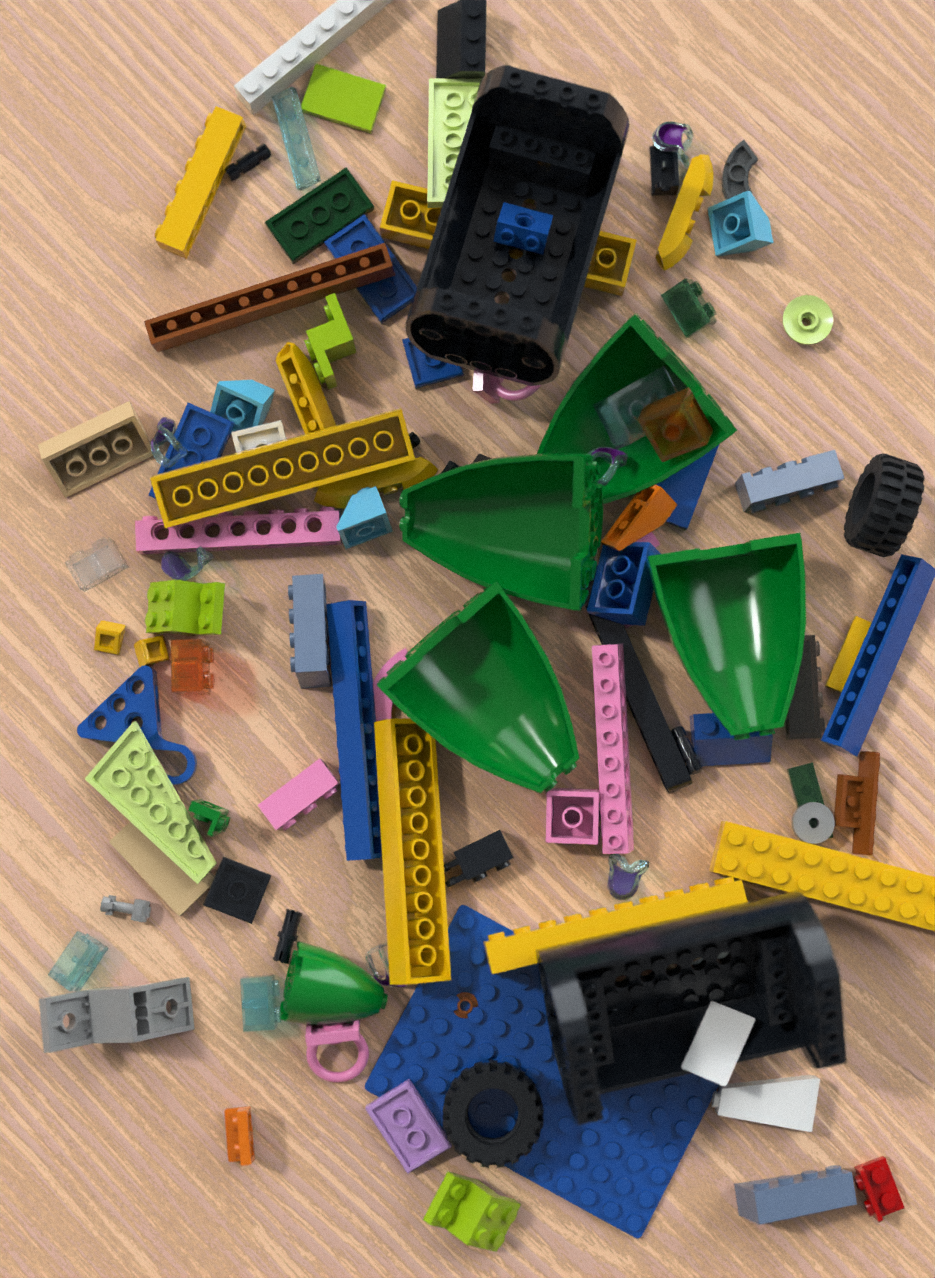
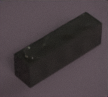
[785,635,825,740]

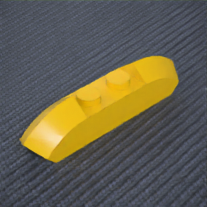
[655,154,714,271]
[275,342,336,434]
[314,457,439,509]

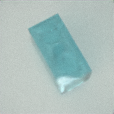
[240,974,281,1032]

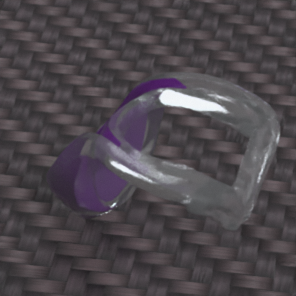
[365,942,410,988]

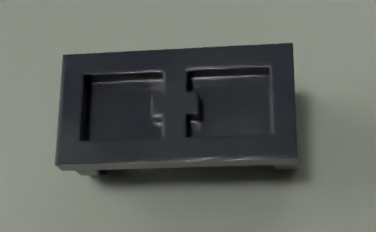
[649,139,679,196]

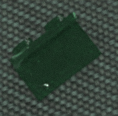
[661,278,717,338]

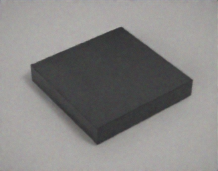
[203,856,271,924]

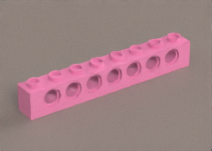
[135,507,342,555]
[592,644,634,854]

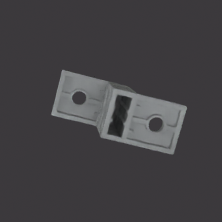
[39,977,195,1053]

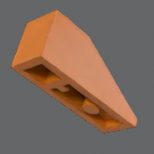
[601,485,677,551]

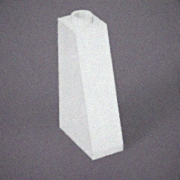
[712,1075,820,1132]

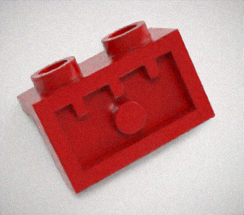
[853,1156,905,1222]

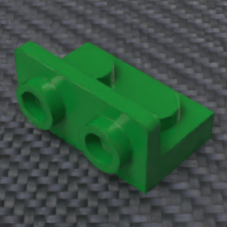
[188,799,231,837]

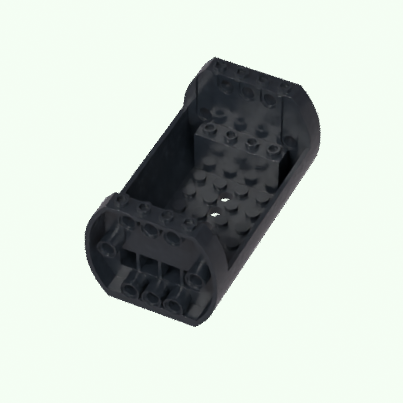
[405,65,630,386]
[535,891,847,1126]

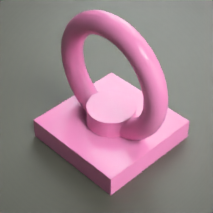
[473,371,541,403]
[305,1020,369,1083]

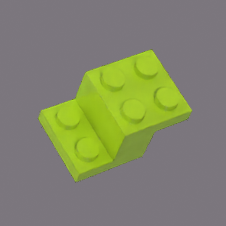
[304,293,357,390]
[145,579,225,636]
[423,1171,521,1252]

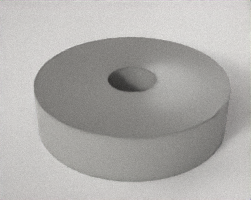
[792,802,835,844]

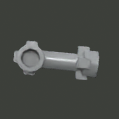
[100,895,151,922]

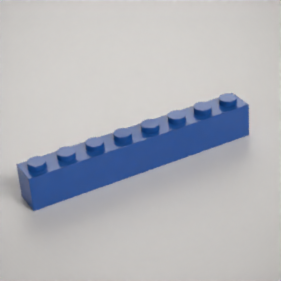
[821,554,935,757]

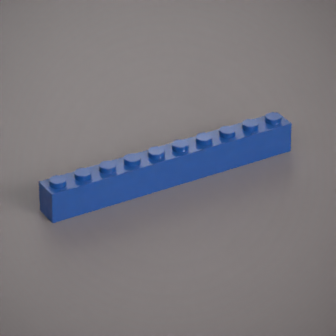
[326,600,382,861]

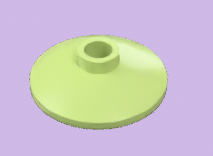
[782,295,833,345]

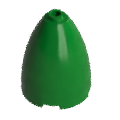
[279,941,388,1025]

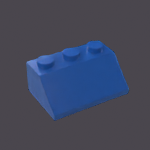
[587,542,661,626]
[690,713,773,766]

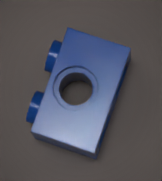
[494,202,553,254]

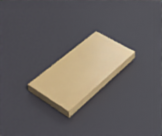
[109,822,215,916]

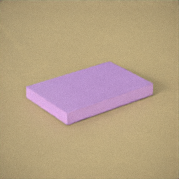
[365,1079,452,1174]

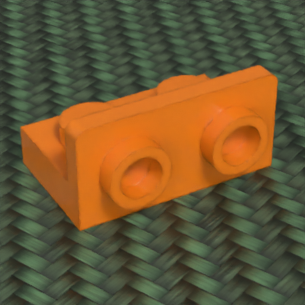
[224,1106,255,1166]

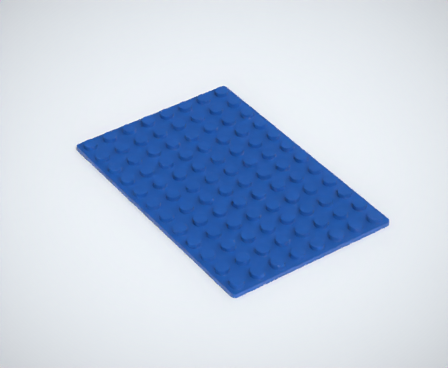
[365,905,719,1238]

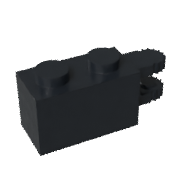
[444,830,514,887]

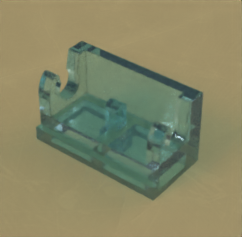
[48,931,108,992]

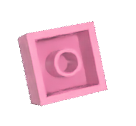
[546,788,600,845]

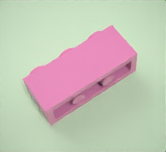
[258,759,340,831]

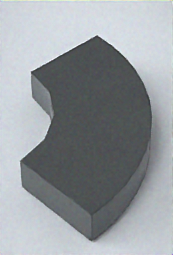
[722,140,758,200]

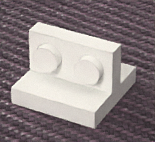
[231,420,287,453]

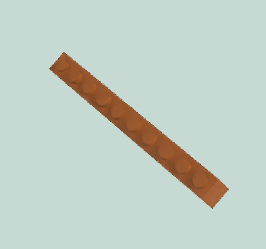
[144,243,395,352]

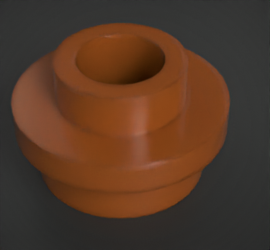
[453,992,478,1018]

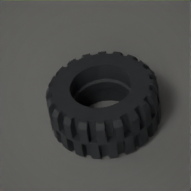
[844,453,925,557]
[443,1060,544,1168]

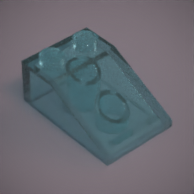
[593,366,688,450]

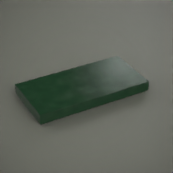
[264,167,375,264]

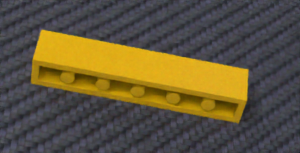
[155,106,246,259]

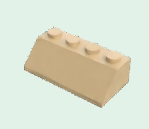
[38,401,156,498]

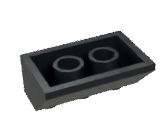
[436,0,487,79]

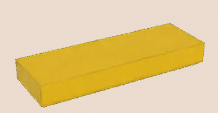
[825,616,871,693]

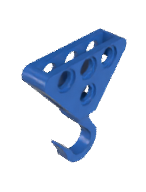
[77,666,197,785]

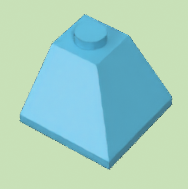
[707,191,773,256]
[210,380,275,435]
[336,486,393,549]

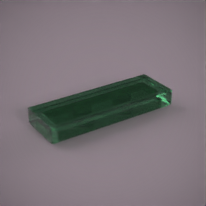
[787,762,833,839]

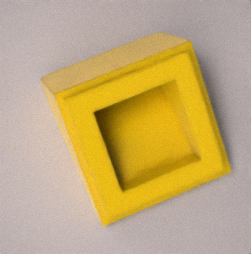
[94,620,125,655]
[134,635,169,667]

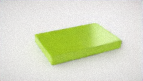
[300,63,386,134]

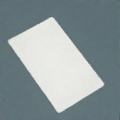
[681,1001,755,1086]

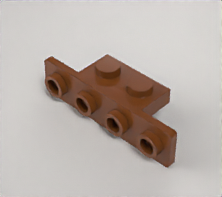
[834,751,880,855]

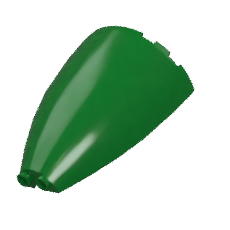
[537,313,737,504]
[399,453,603,611]
[647,533,806,740]
[377,581,579,793]

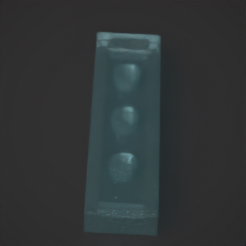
[272,87,321,191]

